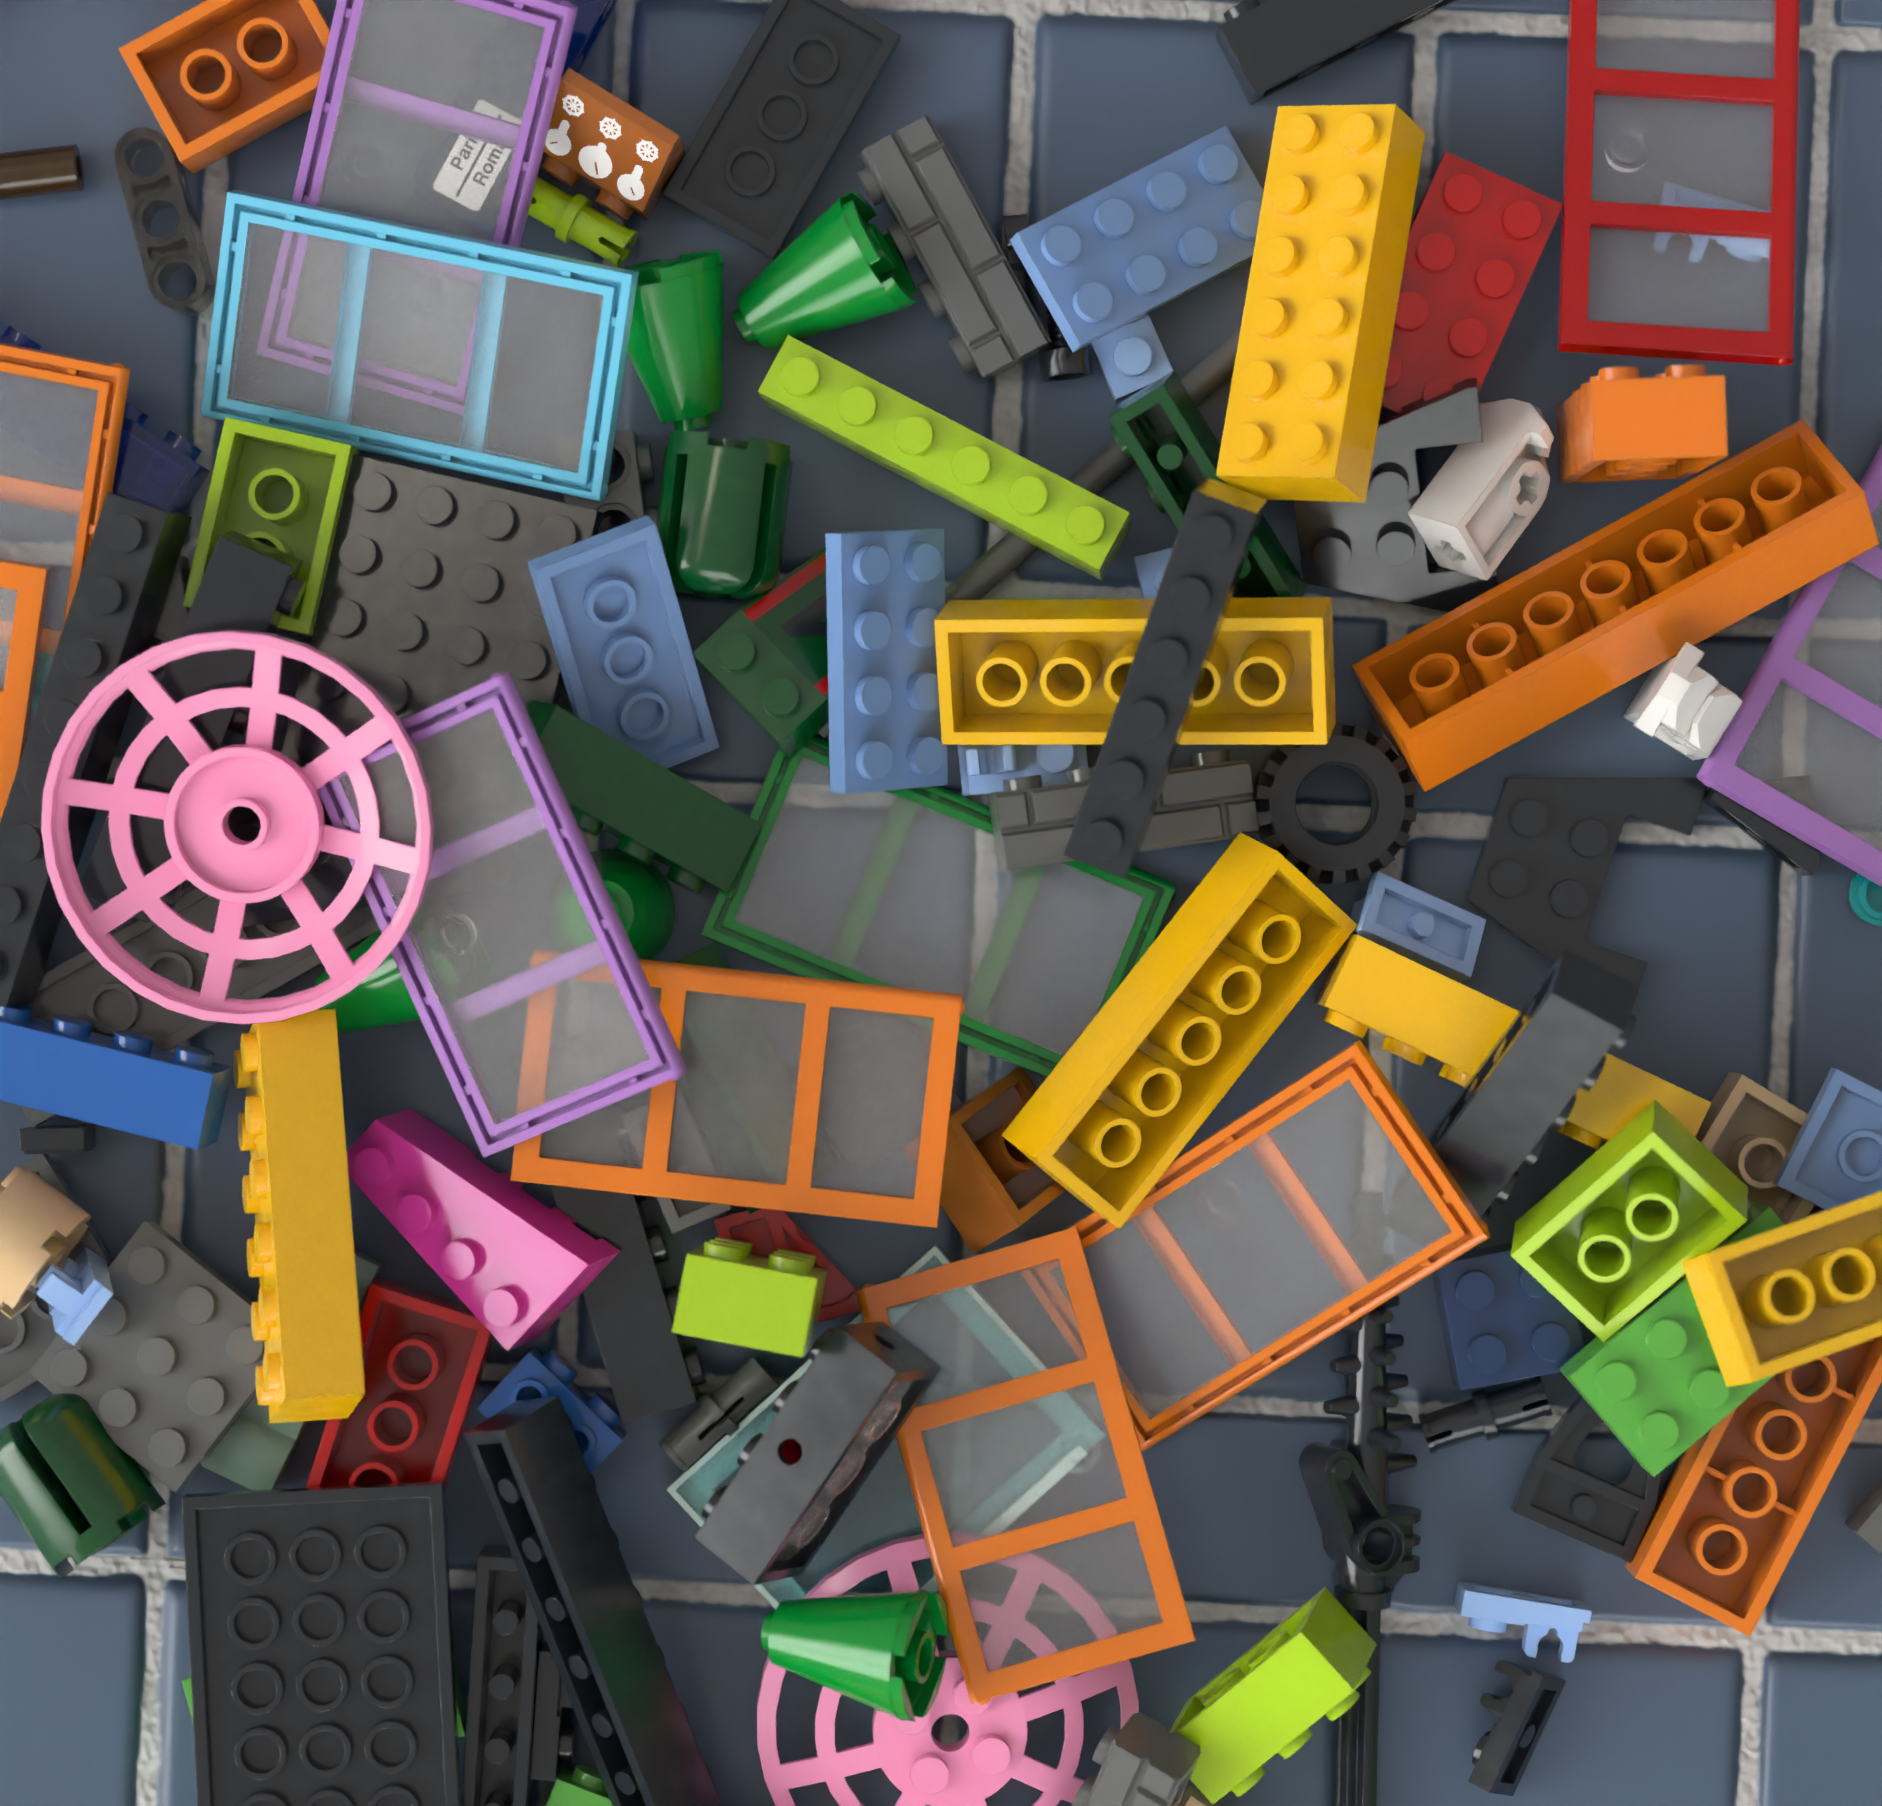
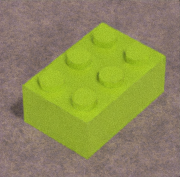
[183,417,361,636]
[1511,1100,1748,1342]
[672,1237,828,1357]
[1169,1587,1377,1804]

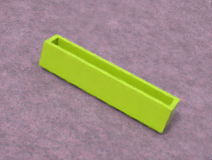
[758,335,1132,581]

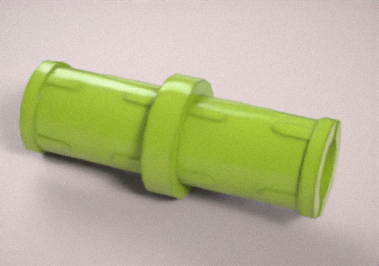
[528,176,638,268]

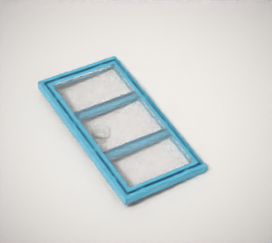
[201,189,639,502]

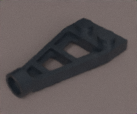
[1511,1394,1662,1563]

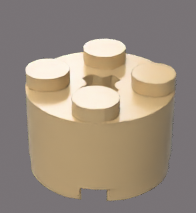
[0,1165,91,1319]

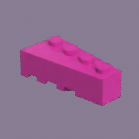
[347,1108,620,1351]

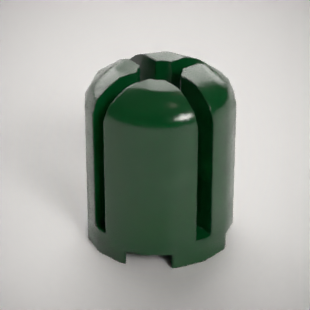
[656,431,793,600]
[0,1393,167,1579]

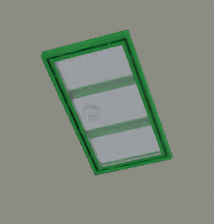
[701,735,1177,1078]

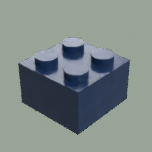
[1432,1242,1584,1391]

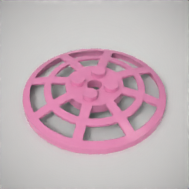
[41,630,435,1024]
[757,1531,1139,1806]

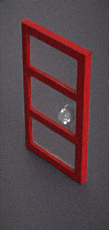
[1558,0,1800,366]

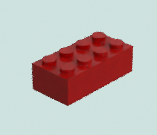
[1380,151,1564,447]
[306,1278,494,1491]

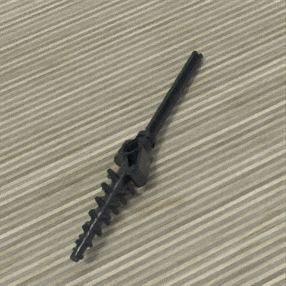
[1299,1189,1421,1806]

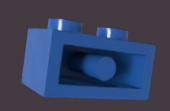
[477,1346,627,1473]

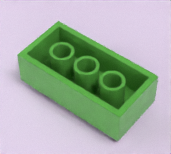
[1559,1202,1784,1477]

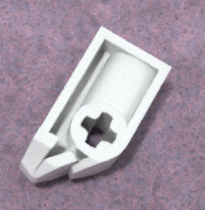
[1408,398,1554,580]
[1623,642,1743,760]

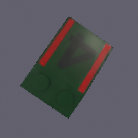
[692,547,829,759]

